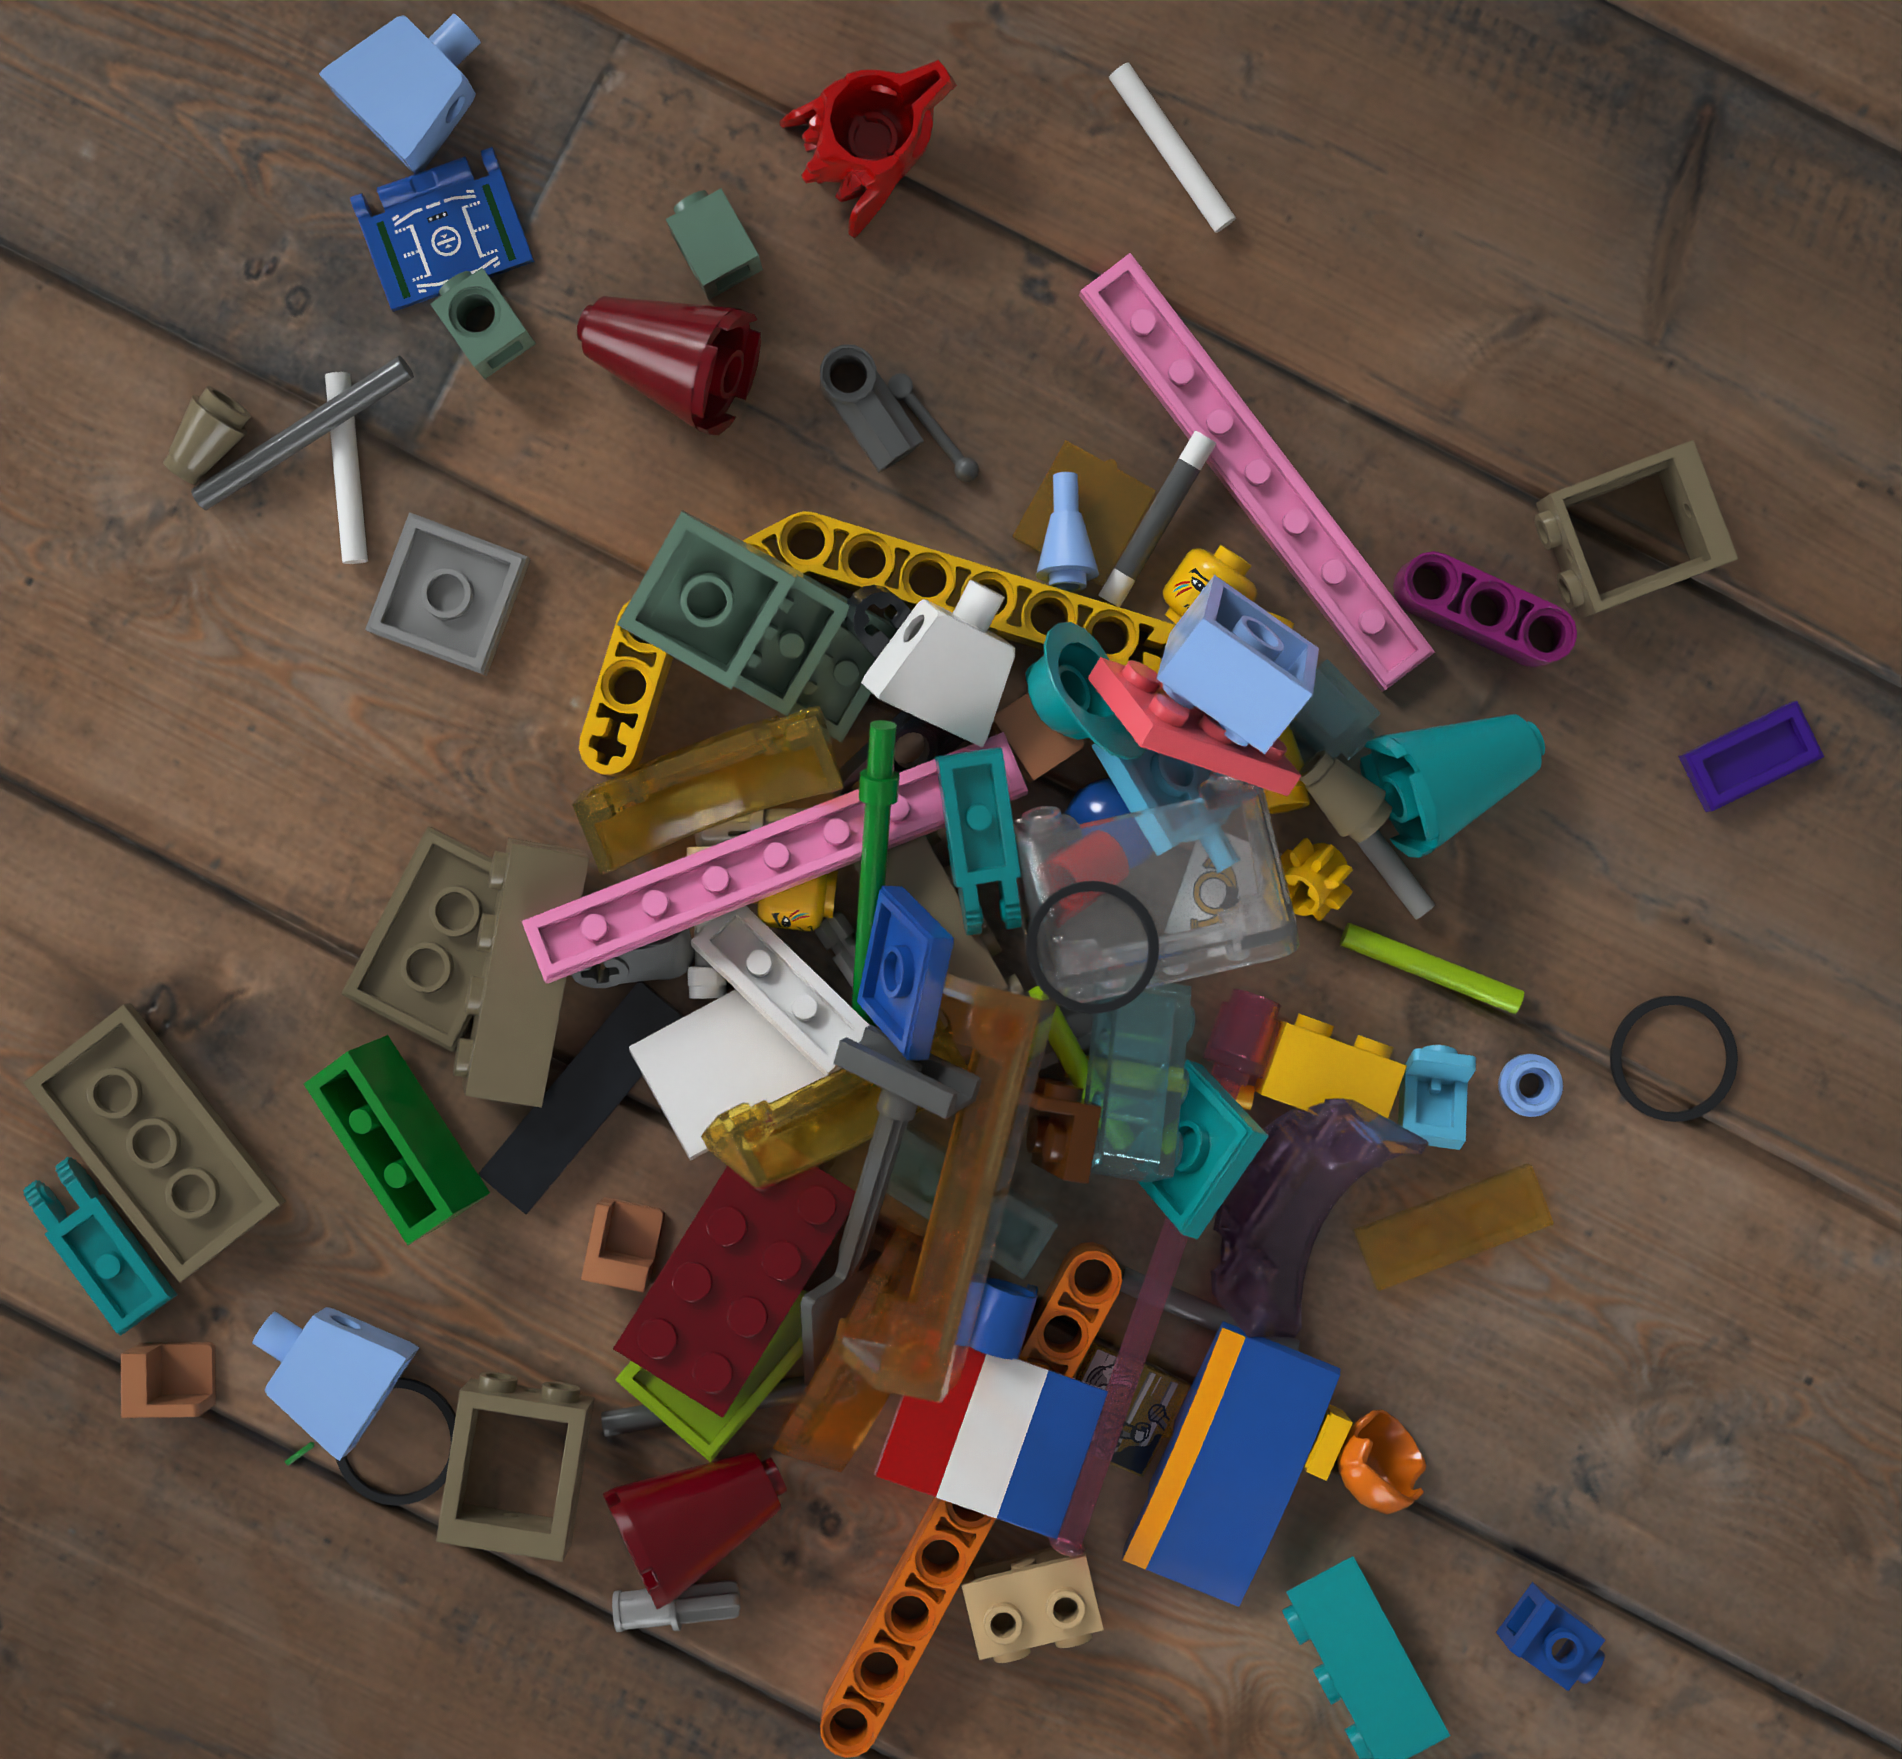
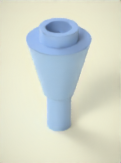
[1036,472,1099,592]

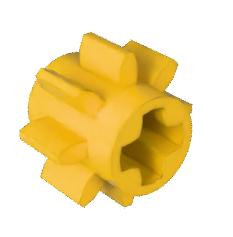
[1272,838,1353,921]

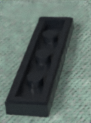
[478,981,685,1214]

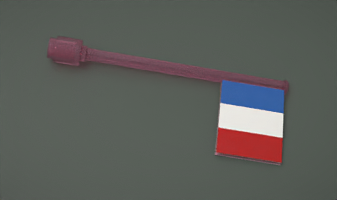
[874,989,1282,1557]

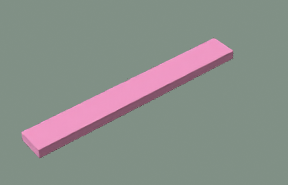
[1079,253,1435,692]
[522,732,1028,984]

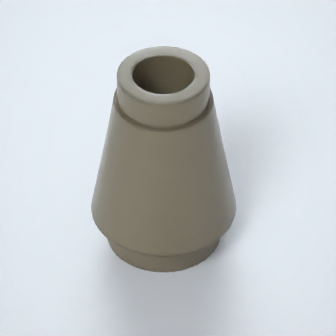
[163,386,251,485]
[1299,750,1392,843]

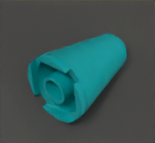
[1360,714,1545,858]

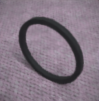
[1026,881,1159,1014]
[1610,996,1738,1122]
[336,1378,456,1505]

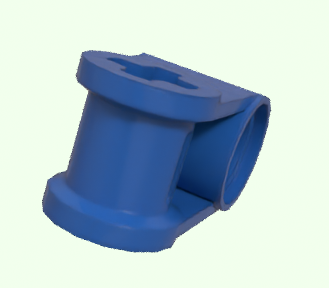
[962,1268,1038,1360]

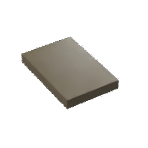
[341,826,498,1052]

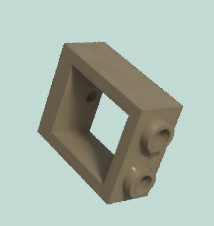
[1534,440,1738,619]
[436,1372,595,1562]

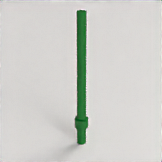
[847,720,900,1085]

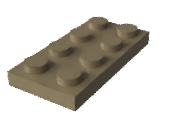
[23,1003,286,1283]

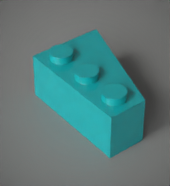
[1282,1556,1450,1759]

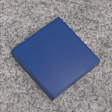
[857,886,954,1060]

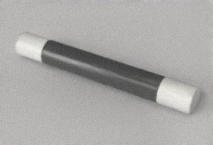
[1098,431,1217,607]

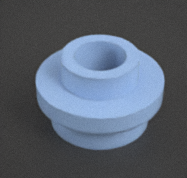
[1498,1054,1563,1117]

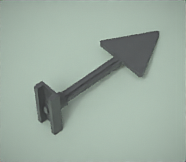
[800,1025,982,1391]

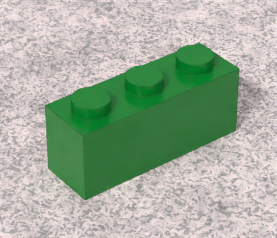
[304,1035,490,1245]

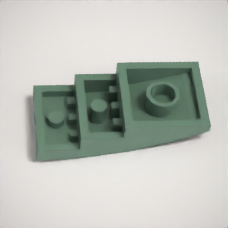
[617,510,897,743]

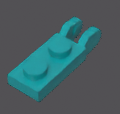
[935,747,1022,936]
[23,1157,177,1336]

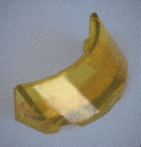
[572,706,844,875]
[701,1016,971,1188]

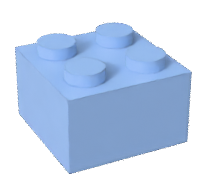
[1156,575,1319,754]

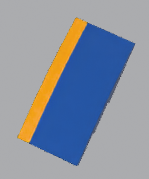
[1122,1321,1340,1607]

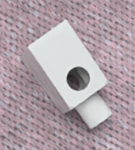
[861,580,1015,748]

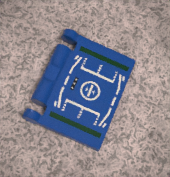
[350,147,535,312]

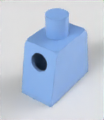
[319,13,481,174]
[252,1307,419,1461]

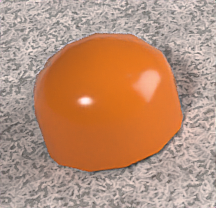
[1337,1409,1426,1515]

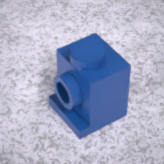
[1496,1582,1605,1692]

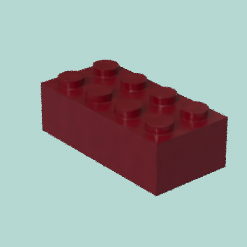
[613,1127,856,1418]

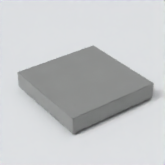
[365,512,531,676]

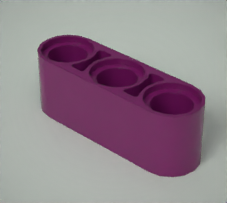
[1393,551,1577,667]

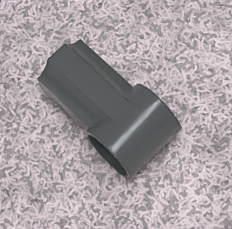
[820,345,924,473]

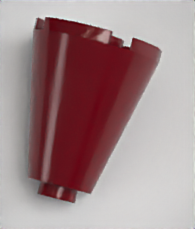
[577,296,761,435]
[602,1451,787,1610]

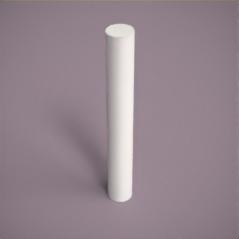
[1109,62,1236,233]
[325,372,368,564]

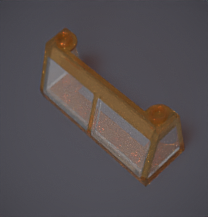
[832,972,1057,1402]

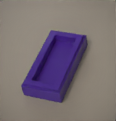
[1678,701,1824,812]

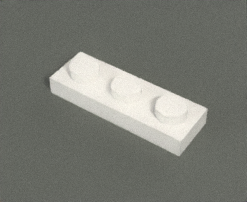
[691,906,870,1078]

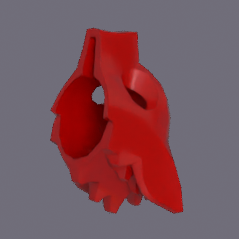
[779,60,957,238]

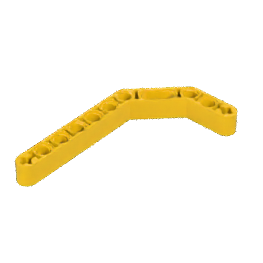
[579,511,1175,777]

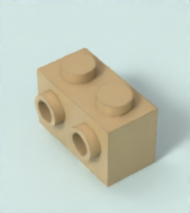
[961,1540,1104,1663]

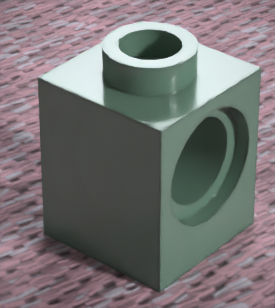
[666,188,763,301]
[430,268,536,379]

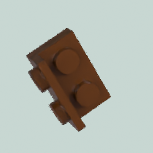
[1007,1075,1102,1184]

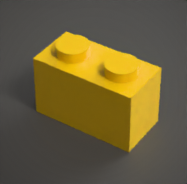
[1255,1013,1407,1138]

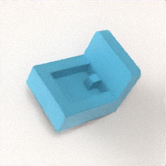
[1397,1045,1476,1150]

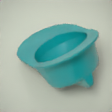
[1025,622,1148,760]

